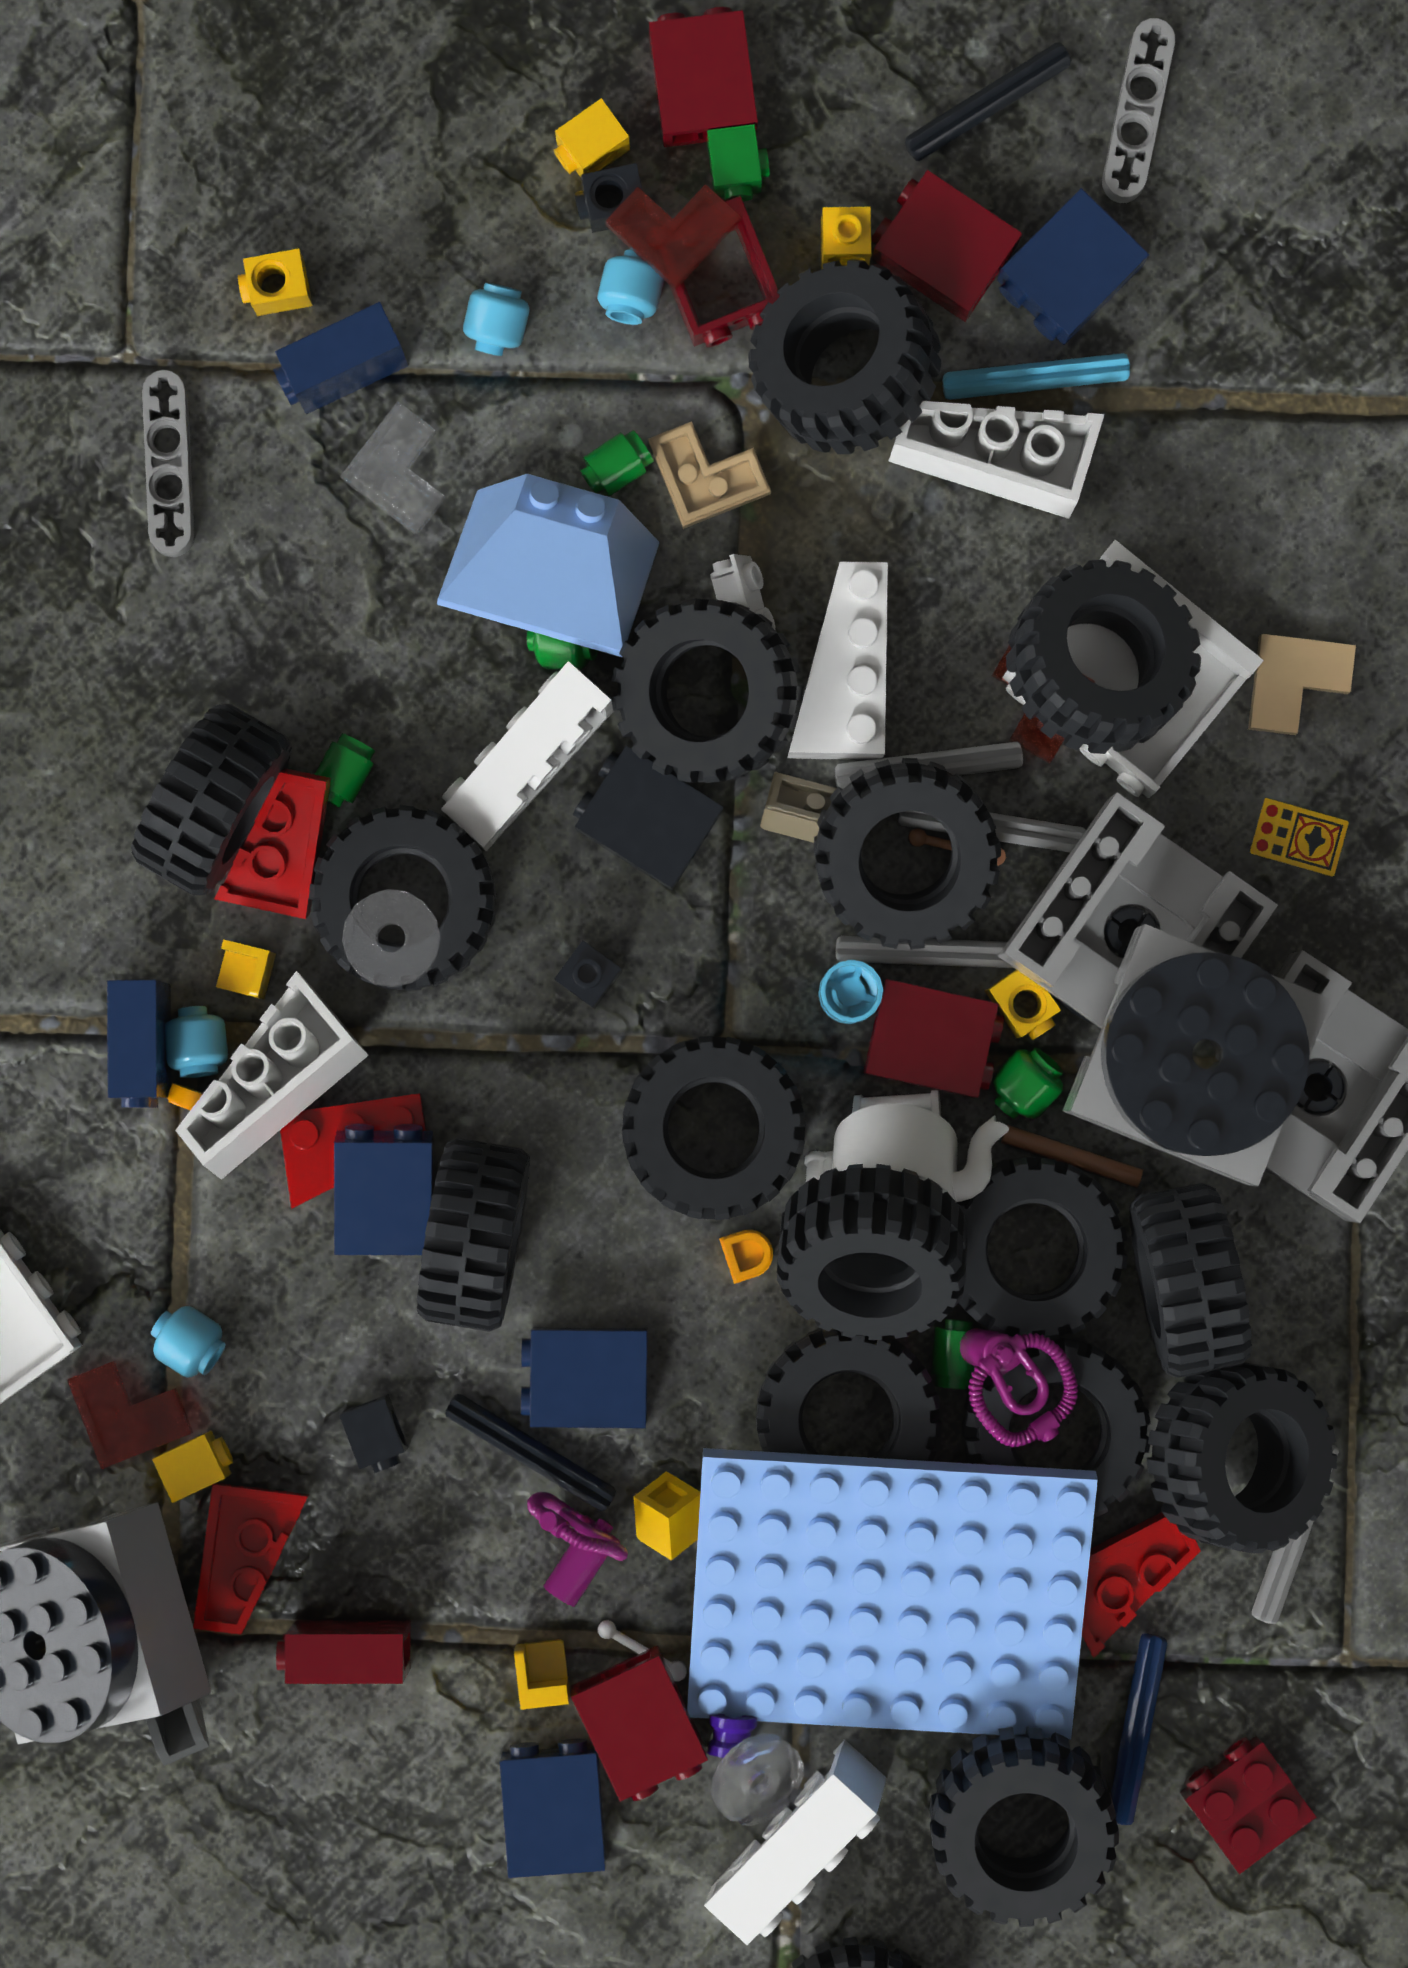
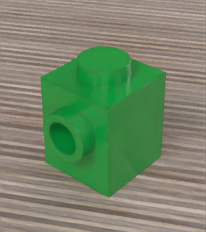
[707,124,770,202]

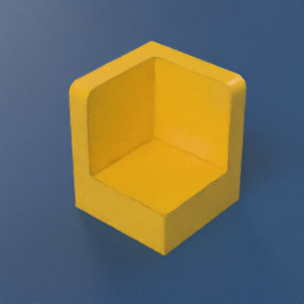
[216,939,276,999]
[633,1471,700,1561]
[514,1639,570,1710]

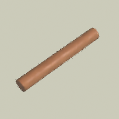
[1001,1125,1143,1188]

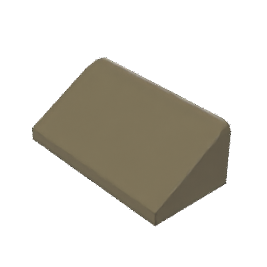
[760,772,837,843]

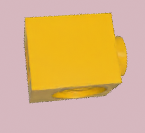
[554,98,630,177]
[821,207,871,269]
[238,248,313,316]
[985,969,1061,1040]
[152,1431,233,1503]

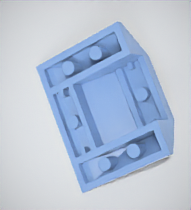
[437,474,659,657]

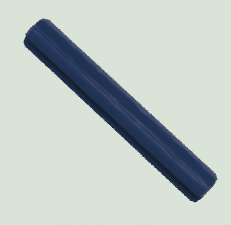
[1111,1633,1168,1825]

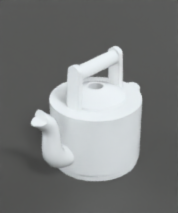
[804,1090,1009,1202]

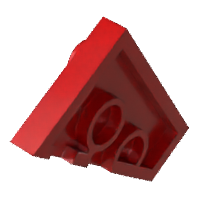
[1082,1512,1201,1658]

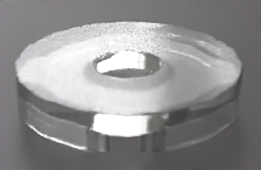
[342,889,441,987]
[711,1733,803,1826]

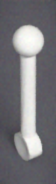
[597,1620,687,1681]

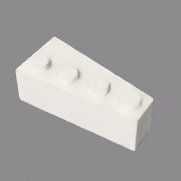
[889,401,1105,519]
[787,562,888,760]
[441,661,614,851]
[175,971,369,1180]
[704,1739,887,1945]

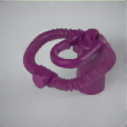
[960,1328,1078,1447]
[527,1492,628,1607]

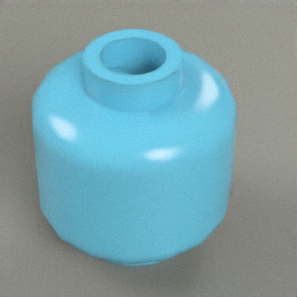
[597,249,664,325]
[463,282,530,356]
[165,1006,228,1078]
[151,1306,226,1378]

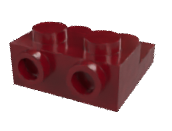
[1179,1736,1316,1875]

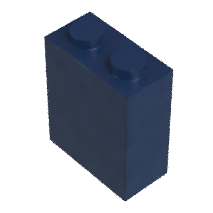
[997,188,1149,345]
[273,302,408,414]
[107,980,171,1108]
[334,1124,433,1255]
[521,1327,647,1428]
[500,1738,606,1878]

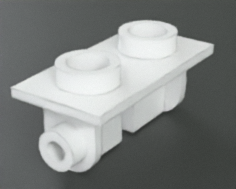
[710,554,775,630]

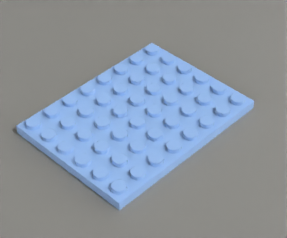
[687,1448,1098,1739]

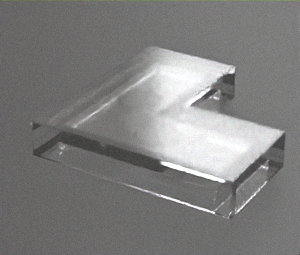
[340,402,446,536]

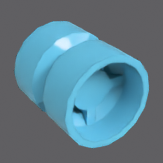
[818,960,883,1024]

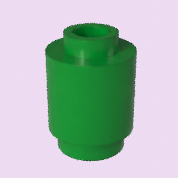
[580,430,654,497]
[315,733,375,808]
[931,1319,976,1390]

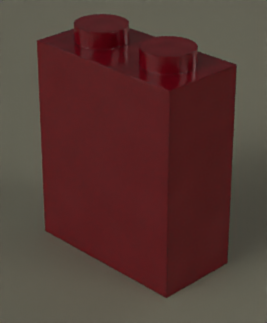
[649,7,758,147]
[871,170,1022,322]
[863,979,1004,1098]
[276,1620,411,1684]
[571,1645,708,1802]

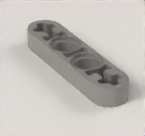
[1102,18,1175,203]
[142,370,194,557]

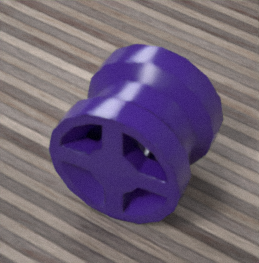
[707,1714,757,1759]

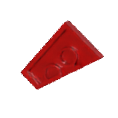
[214,768,331,919]
[280,1093,427,1209]
[193,1483,310,1635]

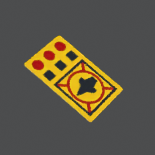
[1250,798,1349,876]

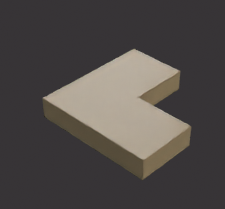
[648,421,771,529]
[1248,634,1356,735]

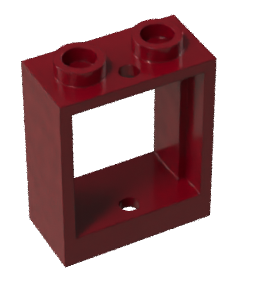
[652,196,779,348]

